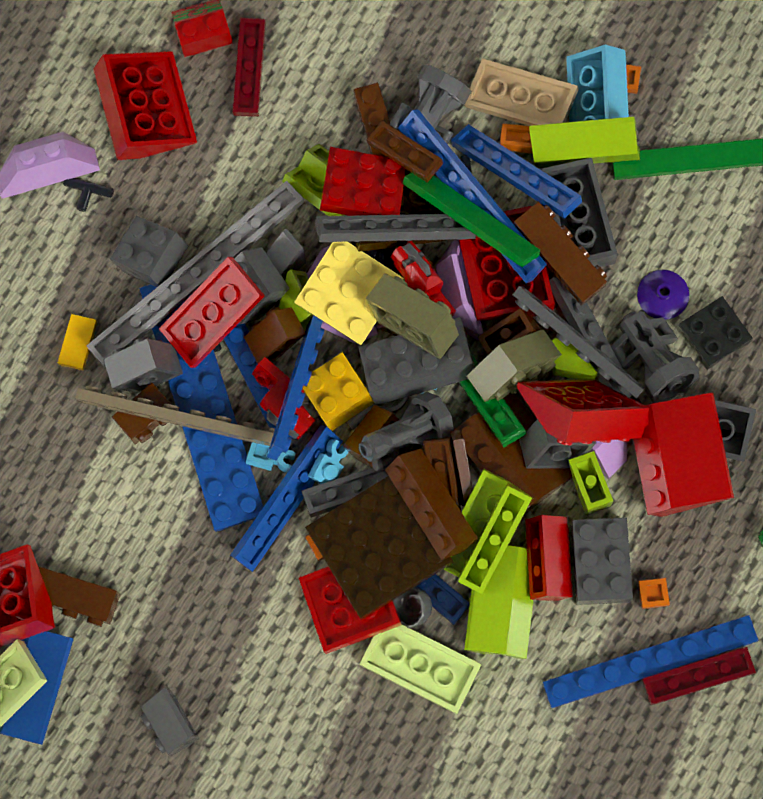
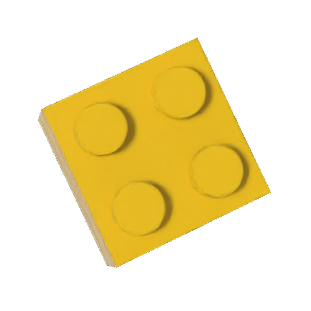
[303,352,374,431]

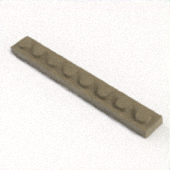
[75,386,275,446]

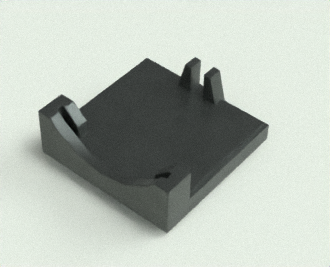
[679,296,753,370]

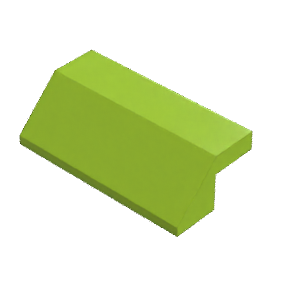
[529,117,640,168]
[282,144,345,216]
[443,469,532,594]
[464,546,533,659]

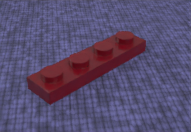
[233,18,266,117]
[642,647,756,706]

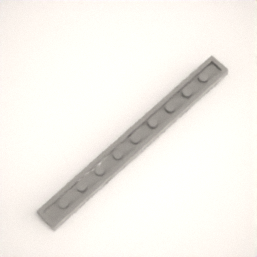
[87,181,304,368]

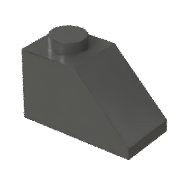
[266,228,306,280]

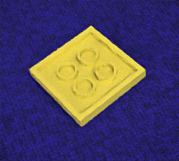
[294,242,404,346]

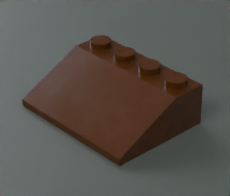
[454,393,573,516]

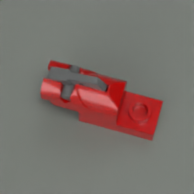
[391,240,456,317]
[252,357,316,440]

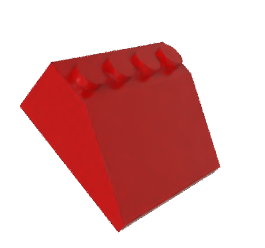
[93,51,197,160]
[459,206,555,321]
[517,379,649,445]
[633,393,734,517]
[0,544,55,647]

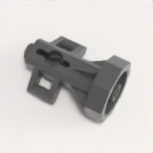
[390,65,472,144]
[611,311,699,403]
[359,392,454,471]

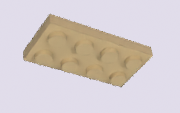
[465,58,578,126]

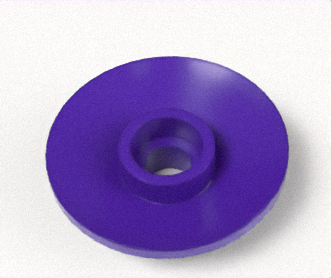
[637,270,689,320]

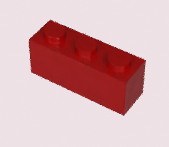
[525,515,573,601]

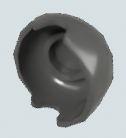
[393,586,432,628]

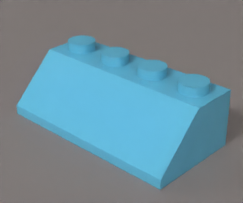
[566,45,629,122]

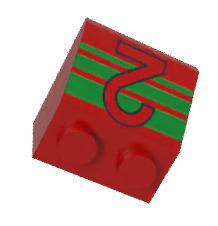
[171,0,233,57]

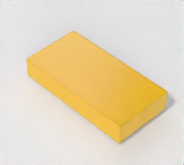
[57,314,98,371]

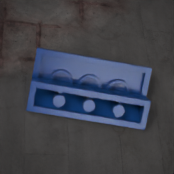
[0,631,74,745]

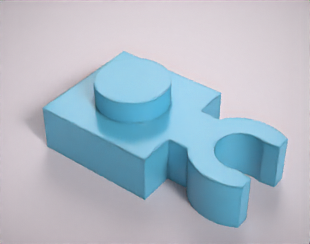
[308,439,348,484]
[246,442,296,472]

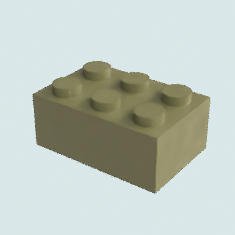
[366,273,459,359]
[467,330,562,402]

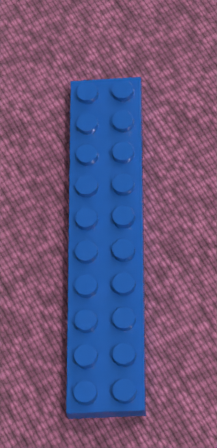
[139,284,263,532]

